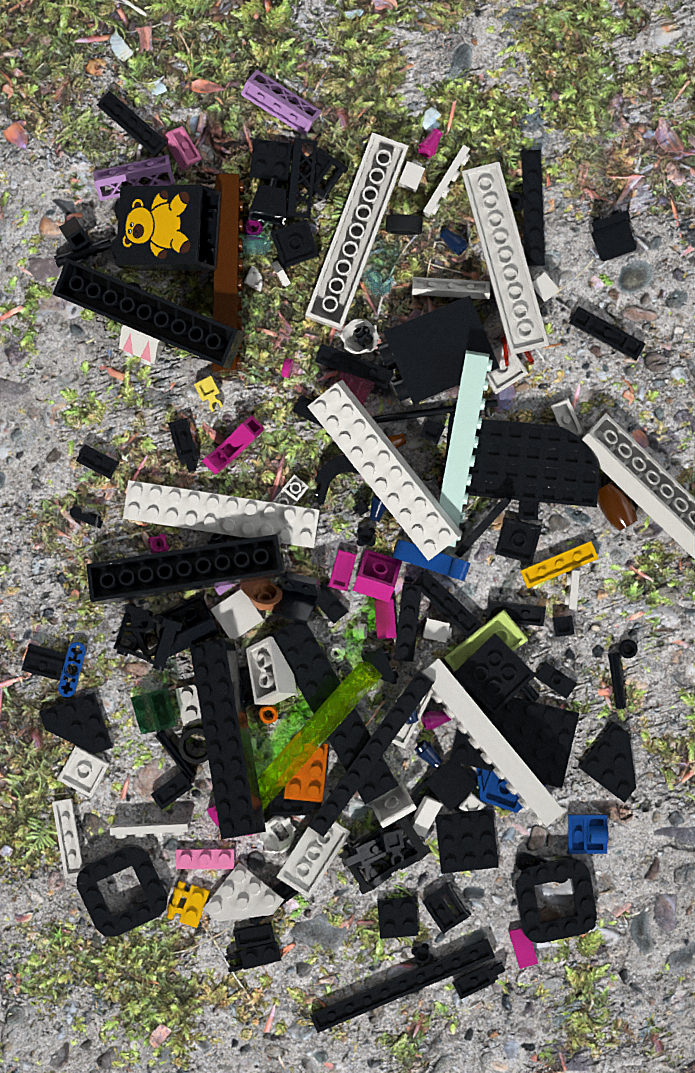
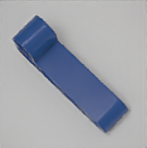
[392,539,471,582]

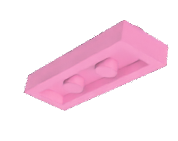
[176,848,235,869]

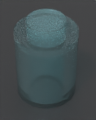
[243,235,271,255]

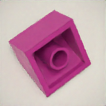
[352,549,402,603]

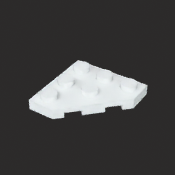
[203,863,284,921]

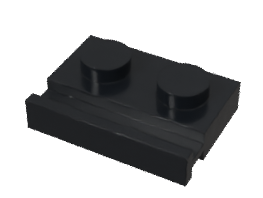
[21,643,67,681]

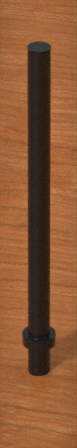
[372,399,498,424]

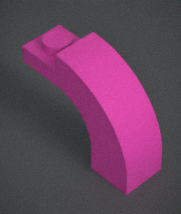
[202,415,265,475]

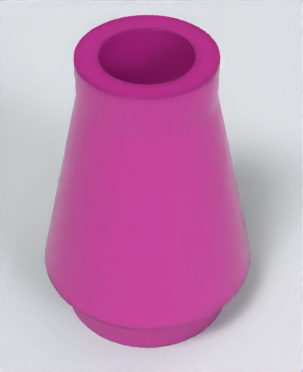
[418,128,443,159]

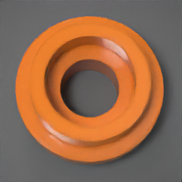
[259,705,278,724]

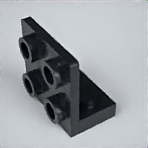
[272,571,322,623]

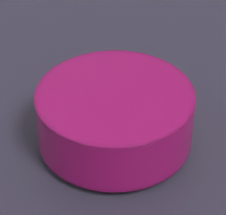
[281,358,294,378]

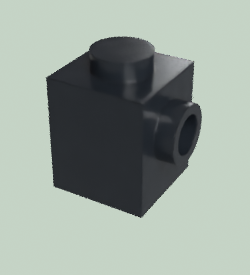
[59,216,91,251]

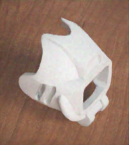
[340,319,381,354]
[256,816,297,853]

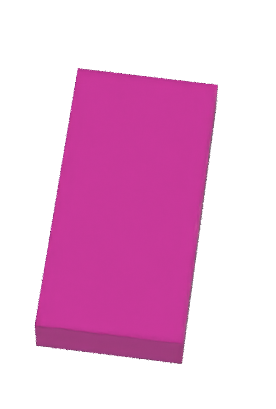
[328,549,357,591]
[374,599,397,639]
[508,928,538,969]

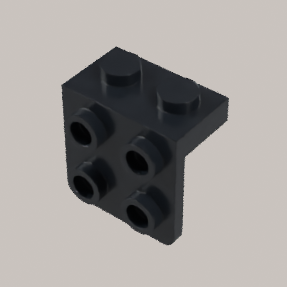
[588,209,637,262]

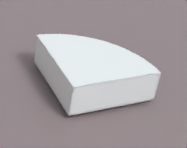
[271,261,291,287]
[243,266,263,292]
[458,793,486,811]

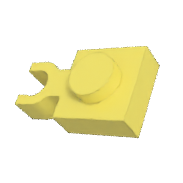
[194,375,223,412]

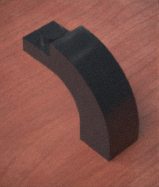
[314,454,361,505]

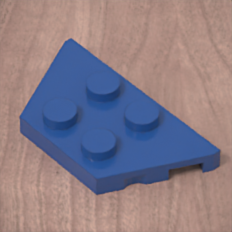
[476,768,546,813]

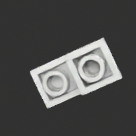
[272,475,309,505]

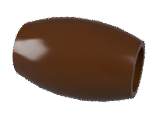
[598,481,638,531]

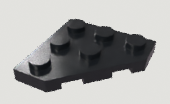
[39,693,113,754]
[578,722,636,803]

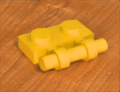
[166,880,210,928]

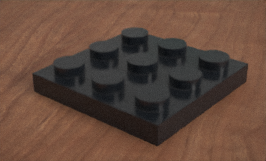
[453,633,536,715]
[435,809,499,874]

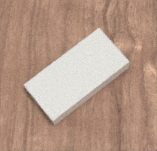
[410,796,442,837]

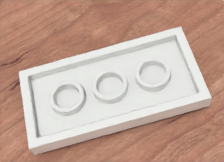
[276,811,350,898]

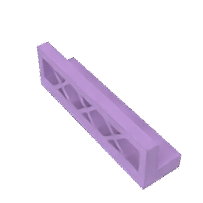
[241,70,322,136]
[93,155,175,201]

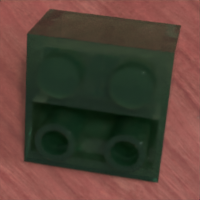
[130,686,178,735]

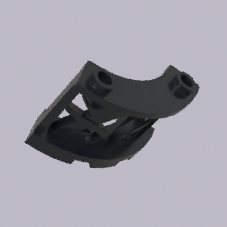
[113,603,183,671]
[338,815,431,894]

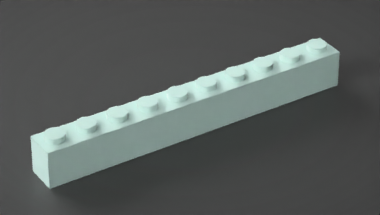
[439,350,493,547]

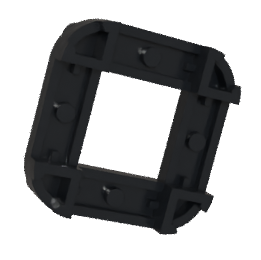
[76,844,167,937]
[512,856,597,943]

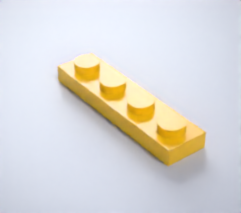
[520,541,599,589]

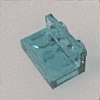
[362,269,394,298]

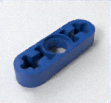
[58,642,87,697]

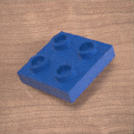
[568,814,609,854]

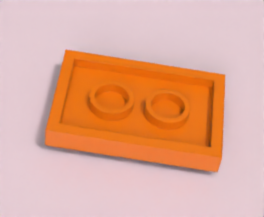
[284,740,329,802]

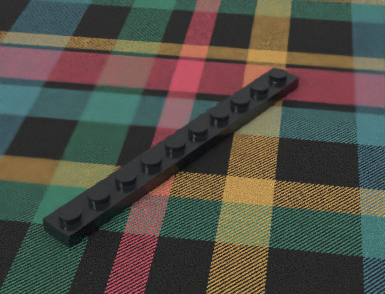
[308,670,435,837]
[310,938,495,1033]

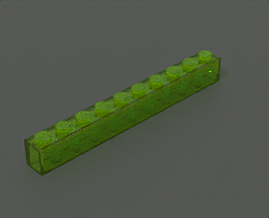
[257,662,382,810]

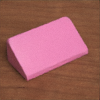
[163,126,202,171]

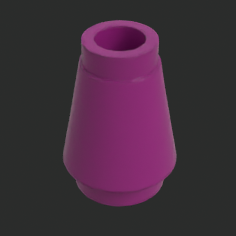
[421,710,451,730]

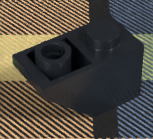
[361,646,399,684]

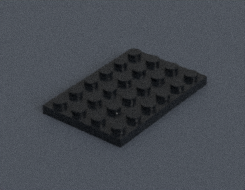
[449,687,579,788]

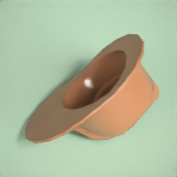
[240,579,283,612]

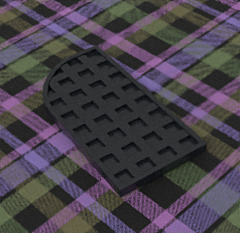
[443,416,600,508]

